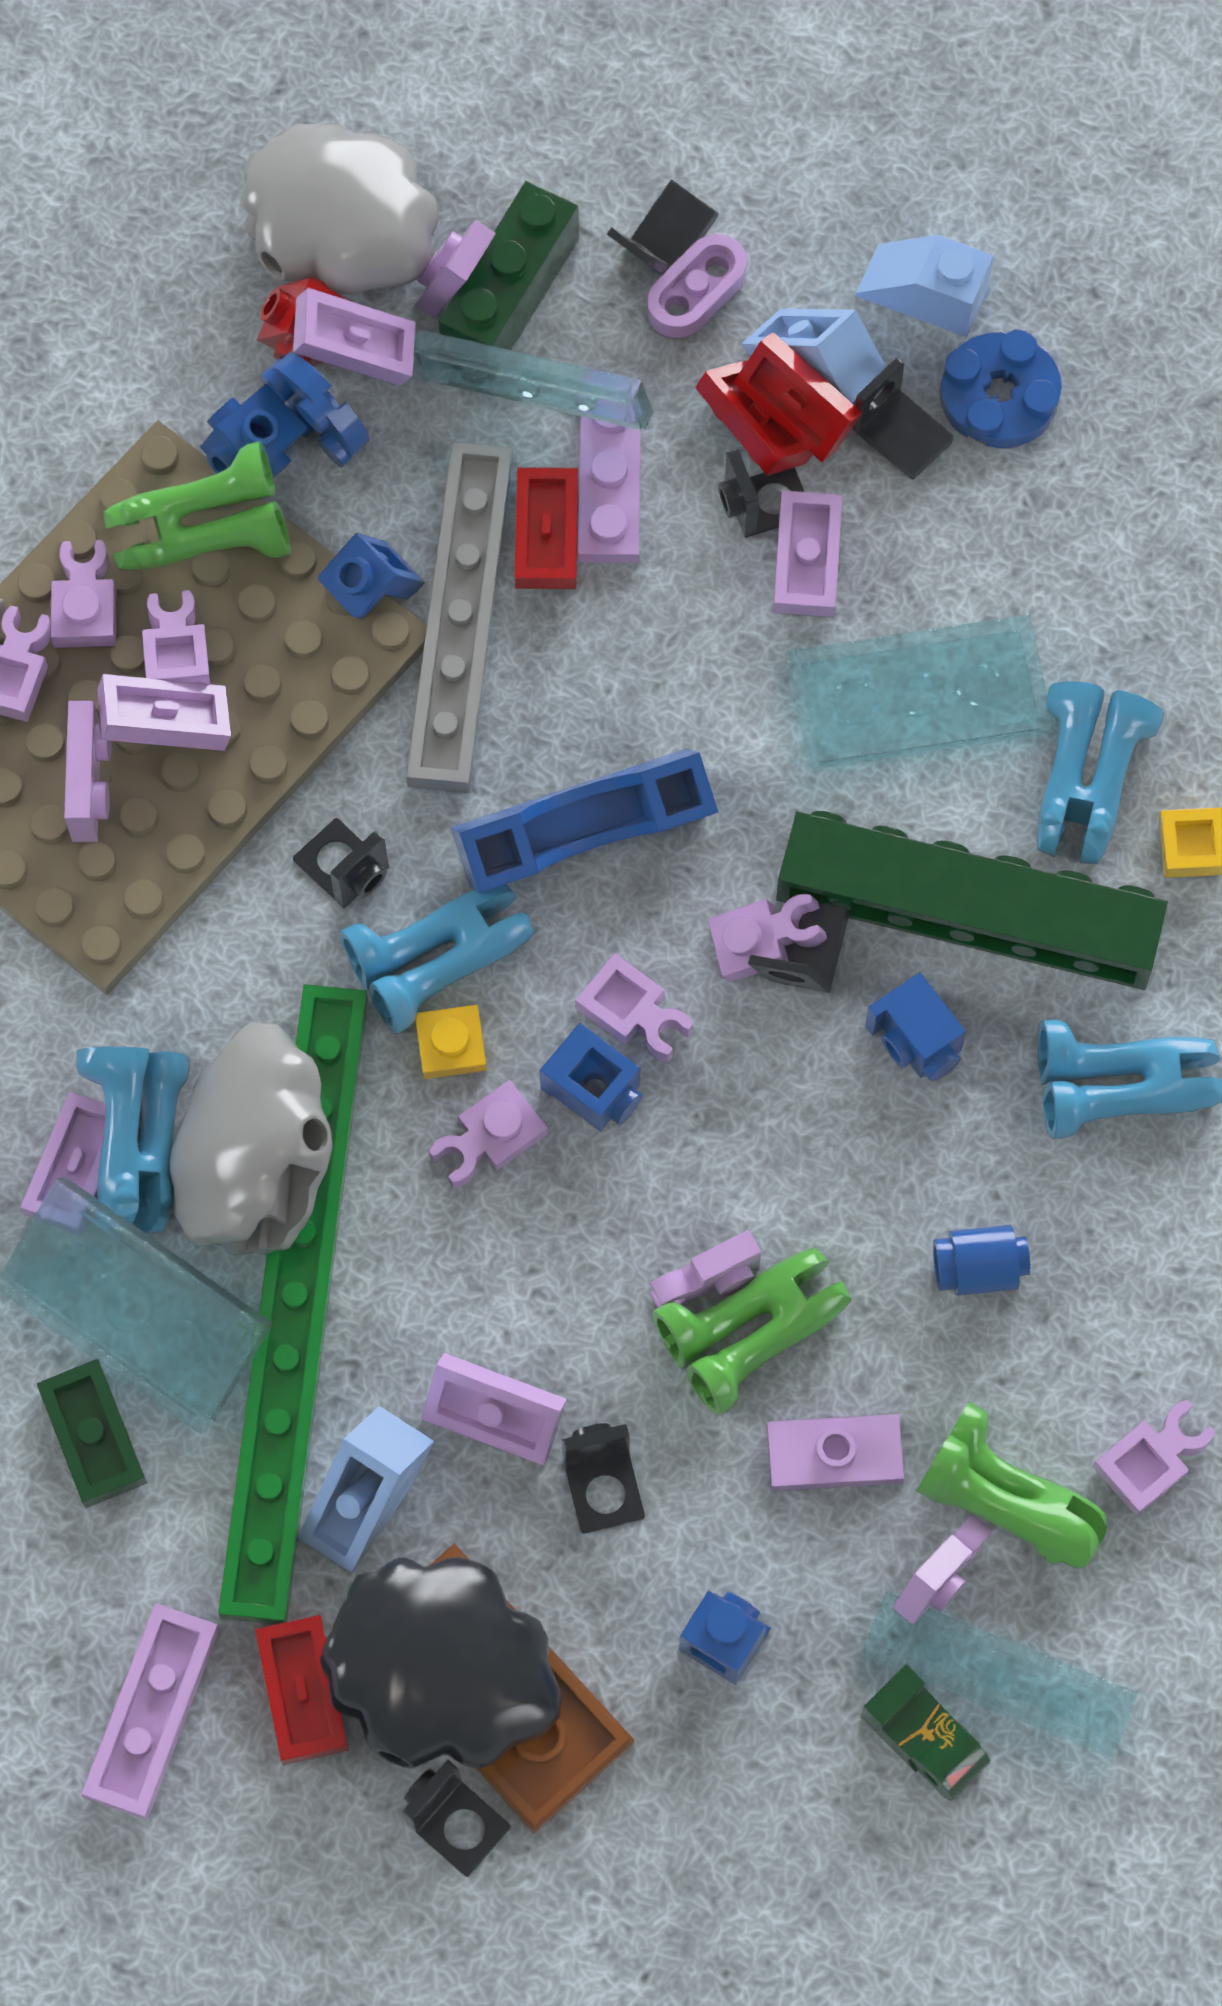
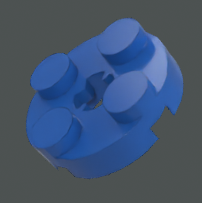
[940,329,1062,448]
[260,352,370,468]

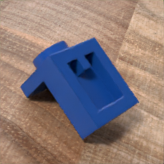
[318,533,425,619]

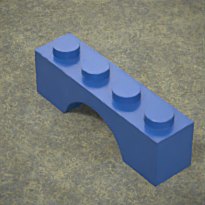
[450,748,719,893]

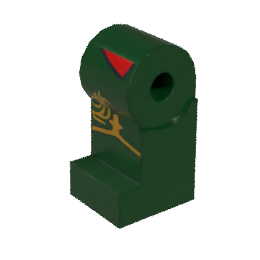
[860,1664,990,1801]

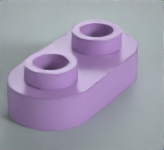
[647,234,747,338]

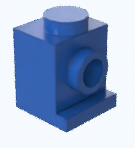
[865,972,966,1082]
[539,1023,642,1132]
[679,1590,771,1685]

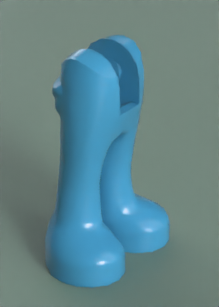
[1037,681,1164,864]
[339,884,535,1034]
[1038,1019,1222,1139]
[76,1046,190,1233]

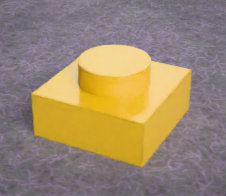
[1158,807,1222,878]
[415,1004,487,1079]

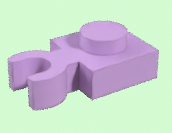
[51,540,116,648]
[142,590,210,684]
[0,606,51,722]
[708,894,827,982]
[575,953,693,1063]
[428,1080,548,1188]
[650,1229,761,1308]
[1093,1400,1216,1517]
[893,1514,993,1625]

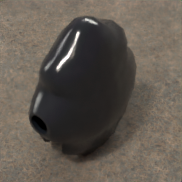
[320,1557,562,1769]

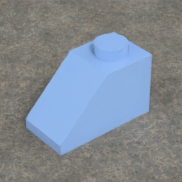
[856,235,994,337]
[742,308,886,405]
[298,1406,434,1573]

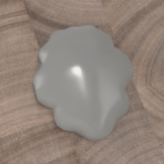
[240,123,439,294]
[169,1021,333,1255]

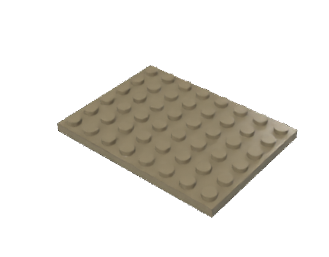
[0,420,427,995]

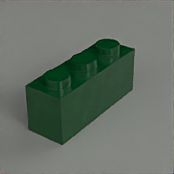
[438,180,579,379]

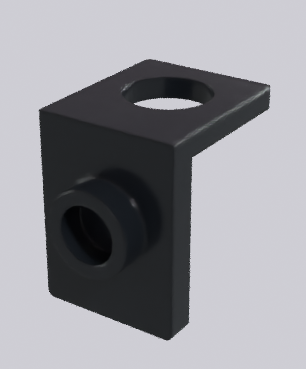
[606,180,719,274]
[853,357,953,480]
[718,449,805,538]
[293,818,389,908]
[748,898,850,993]
[561,1423,645,1534]
[402,1759,511,1877]

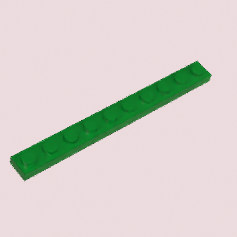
[218,984,368,1625]

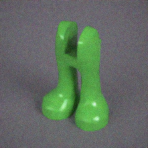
[104,441,291,571]
[652,1247,852,1416]
[916,1401,1108,1568]

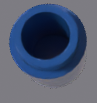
[933,1225,1031,1296]

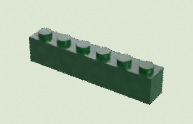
[776,811,1168,990]

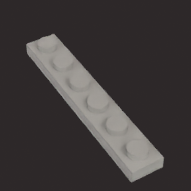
[406,441,513,793]

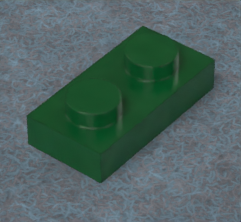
[36,1359,147,1509]

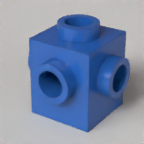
[200,383,308,478]

